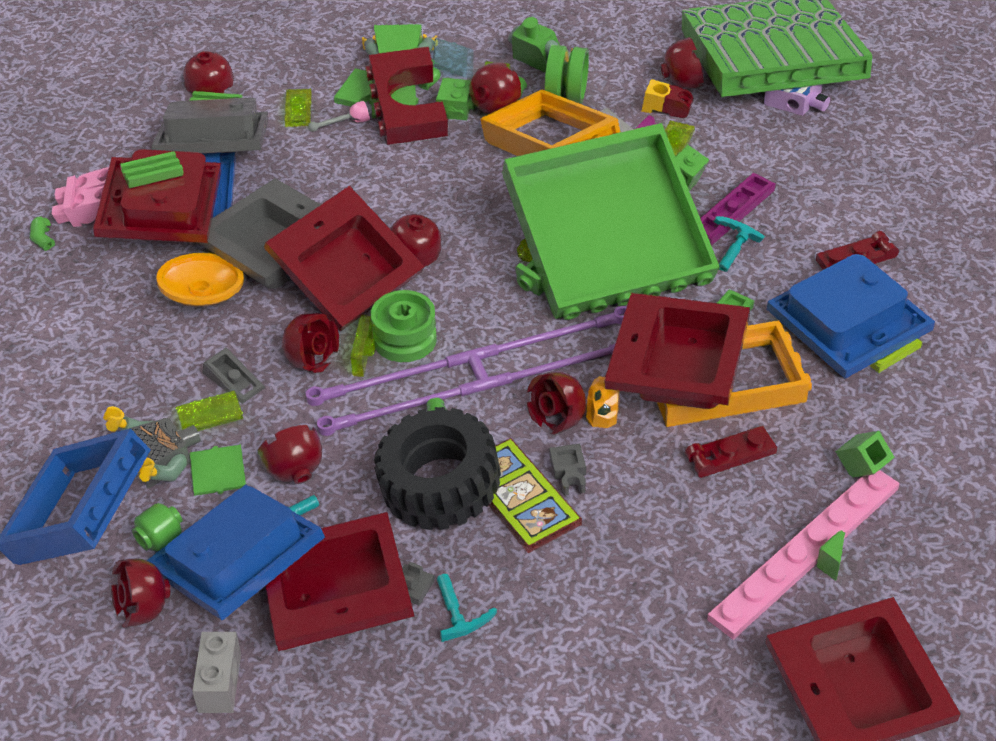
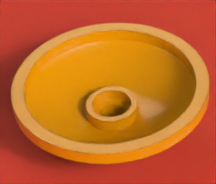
[157,253,244,306]

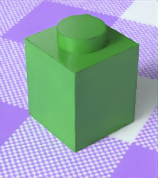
[835,431,895,477]

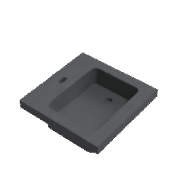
[152,98,268,153]
[197,178,321,289]

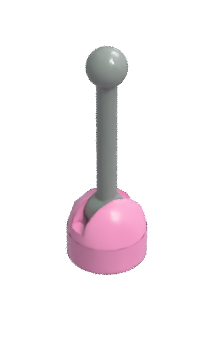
[308,101,370,132]

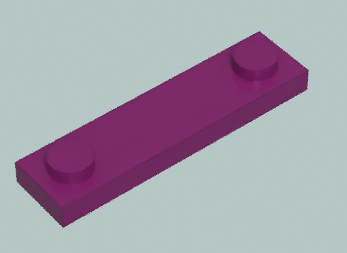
[700,172,776,246]

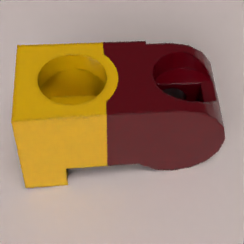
[641,79,694,118]

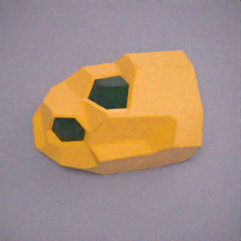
[586,376,620,428]

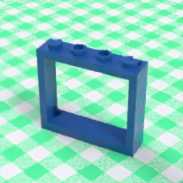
[0,428,151,565]

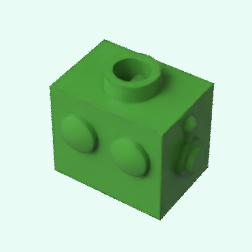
[436,78,476,121]
[675,145,709,191]

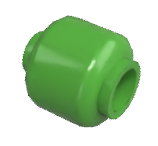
[132,503,183,552]

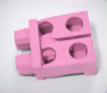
[52,167,109,227]

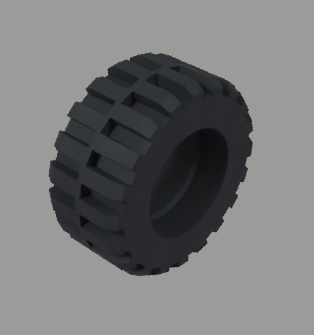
[374,407,501,530]

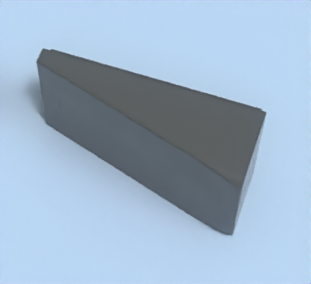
[202,347,265,404]

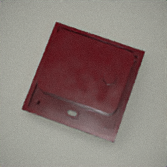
[93,149,221,243]
[264,186,425,332]
[604,293,750,409]
[266,512,415,652]
[765,597,961,741]

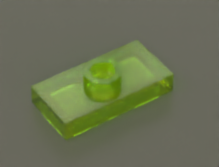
[285,88,312,127]
[665,120,695,156]
[350,315,375,377]
[175,391,243,431]

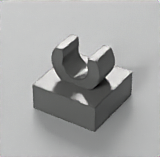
[402,562,435,606]

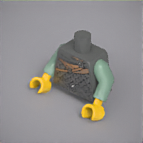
[103,406,201,488]

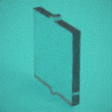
[433,38,474,78]

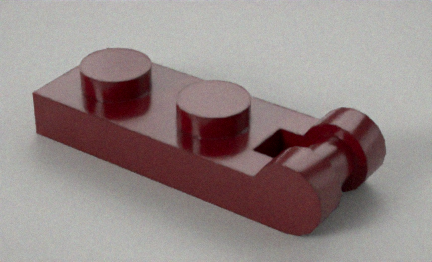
[816,231,899,270]
[685,426,778,478]

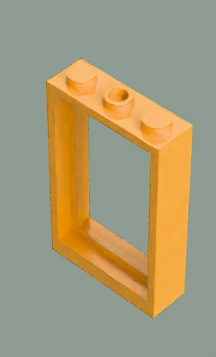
[480,89,620,156]
[657,320,812,427]

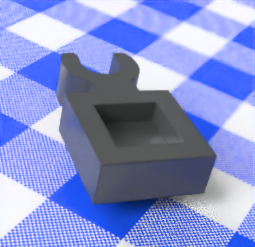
[549,444,586,496]

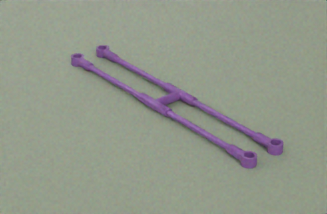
[306,306,627,436]

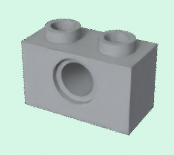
[192,632,241,713]

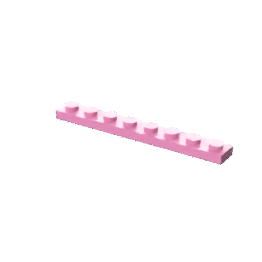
[707,470,900,640]

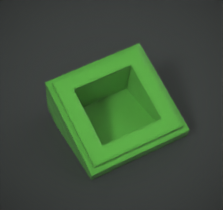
[817,530,845,581]

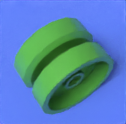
[545,45,589,104]
[371,290,437,363]

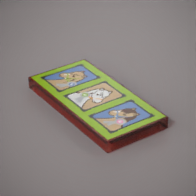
[459,438,582,553]

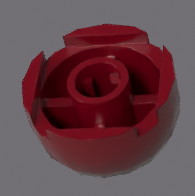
[660,37,704,90]
[183,51,234,93]
[469,62,521,114]
[390,214,442,266]
[282,313,339,373]
[527,372,586,434]
[257,425,322,484]
[111,559,170,628]

